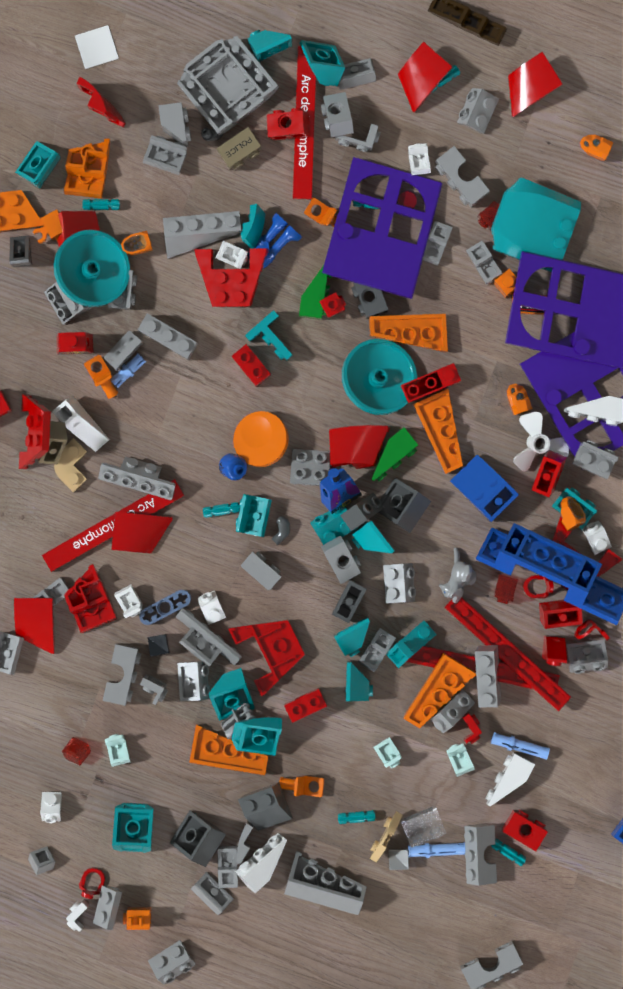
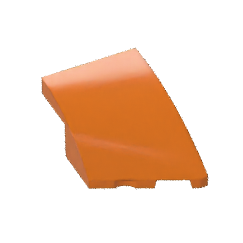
[64,139,110,199]

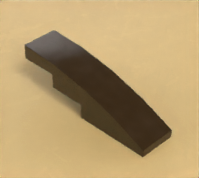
[428,0,507,46]

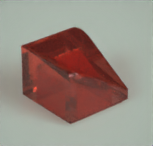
[62,737,91,766]

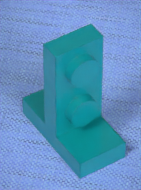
[245,310,293,361]
[386,620,437,669]

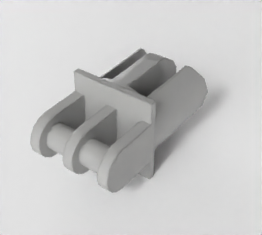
[220,703,256,739]

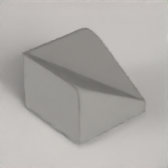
[28,846,55,875]
[388,848,409,870]

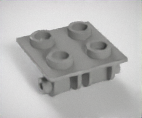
[290,449,330,486]

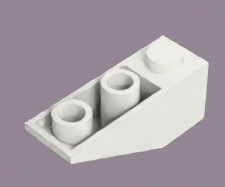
[52,396,110,452]
[564,396,623,426]
[485,752,535,806]
[235,833,287,893]

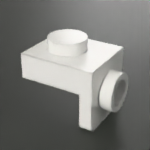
[408,143,431,175]
[216,241,248,269]
[582,521,612,555]
[114,584,143,618]
[198,591,226,625]
[40,792,62,823]
[66,900,89,932]

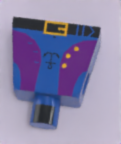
[320,468,362,514]

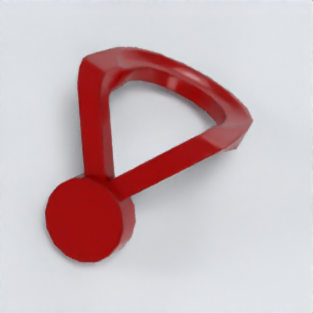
[523,575,554,599]
[574,619,610,641]
[79,867,105,899]

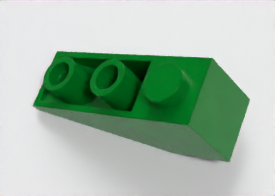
[299,265,331,320]
[371,427,418,482]

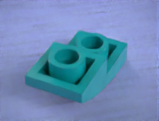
[241,204,266,249]

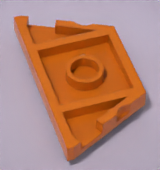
[0,190,44,232]

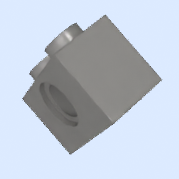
[321,92,354,137]
[321,536,361,584]

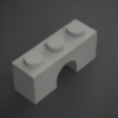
[435,146,490,208]
[138,313,198,361]
[103,644,142,706]
[475,645,501,707]
[464,824,497,886]
[460,941,523,989]

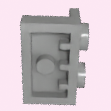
[108,270,137,310]
[104,331,143,371]
[572,440,619,480]
[566,640,608,674]
[177,661,210,701]
[140,674,168,705]

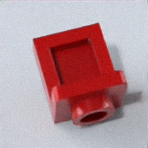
[320,292,346,318]
[462,713,482,744]

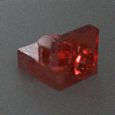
[477,201,499,230]
[493,574,518,604]

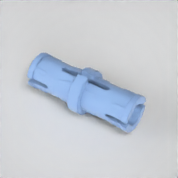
[110,353,146,388]

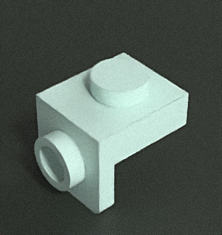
[105,734,131,767]
[373,737,402,768]
[446,743,475,777]

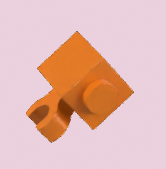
[33,209,63,244]
[494,268,517,298]
[123,907,151,930]

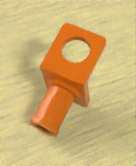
[304,198,348,227]
[84,354,118,399]
[279,775,324,797]

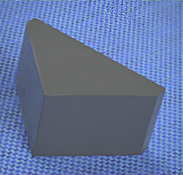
[9,236,32,267]

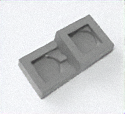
[423,221,453,266]
[466,241,503,285]
[33,577,70,607]
[358,628,396,672]
[237,821,253,864]
[217,846,238,888]

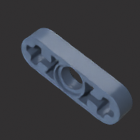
[139,590,191,625]

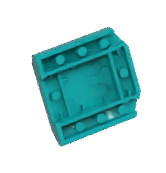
[491,177,581,273]

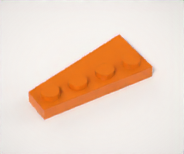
[369,314,448,353]
[413,389,463,474]
[403,653,476,728]
[189,725,268,776]

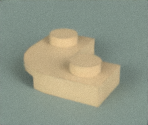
[54,438,87,492]
[370,811,403,862]

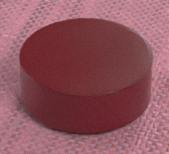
[397,191,417,209]

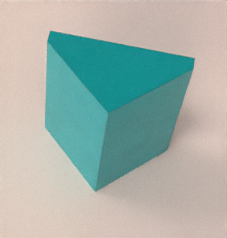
[15,141,61,189]

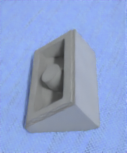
[338,58,376,90]
[191,872,234,915]

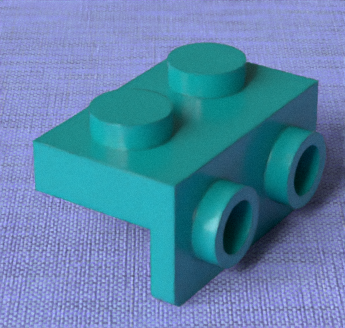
[551,487,597,530]
[236,494,272,537]
[310,506,358,545]

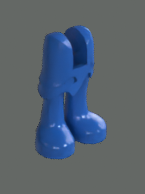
[248,213,302,269]

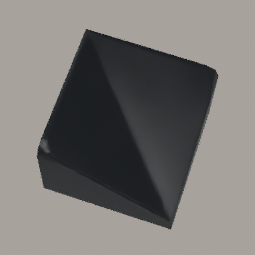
[147,634,170,657]

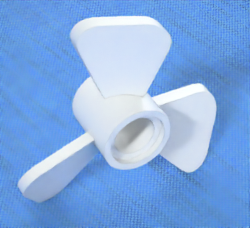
[513,412,569,471]

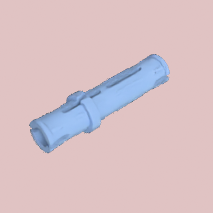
[491,732,550,760]
[408,842,465,858]

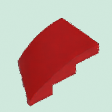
[398,42,452,113]
[508,52,563,117]
[76,77,126,128]
[57,211,100,247]
[329,425,390,469]
[111,511,173,554]
[64,564,117,633]
[14,598,55,654]

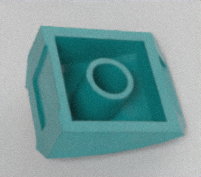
[231,717,282,756]
[112,803,154,853]

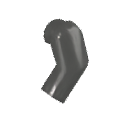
[201,128,224,141]
[272,516,290,545]

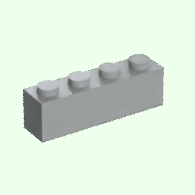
[163,211,242,259]
[284,851,367,915]

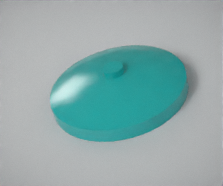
[54,230,130,307]
[341,339,417,415]

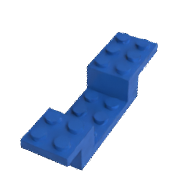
[476,523,623,625]

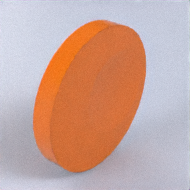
[233,411,289,467]

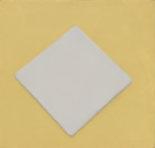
[75,25,118,69]

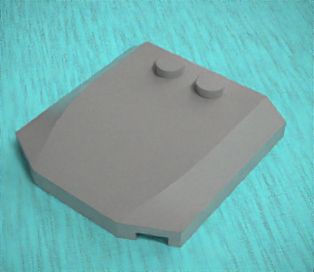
[177,36,279,135]

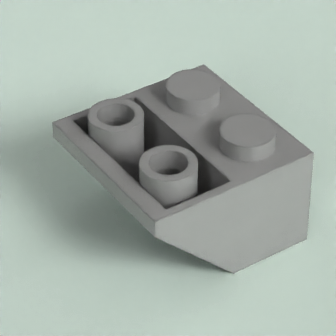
[158,102,191,147]
[44,282,92,325]

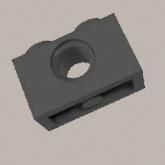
[351,282,388,319]
[340,493,384,531]
[332,580,367,623]

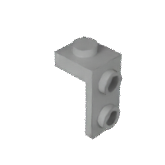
[335,124,381,152]
[430,690,475,733]

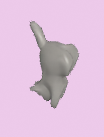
[439,548,476,604]

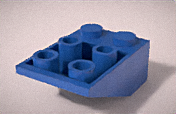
[450,454,519,522]

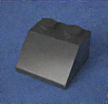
[378,478,431,533]
[238,782,293,831]
[170,810,226,867]

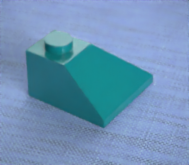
[247,30,292,62]
[300,40,345,86]
[352,520,394,553]
[334,617,370,657]
[345,661,373,701]
[209,668,255,721]

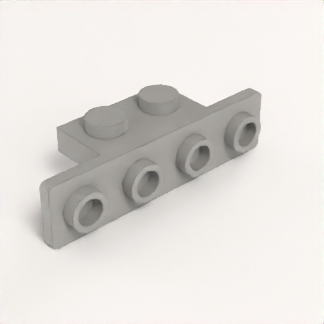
[98,457,176,500]
[176,608,242,667]

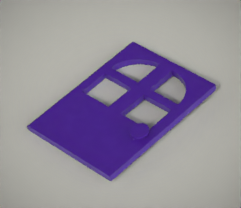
[322,157,442,299]
[505,251,623,369]
[519,332,623,469]

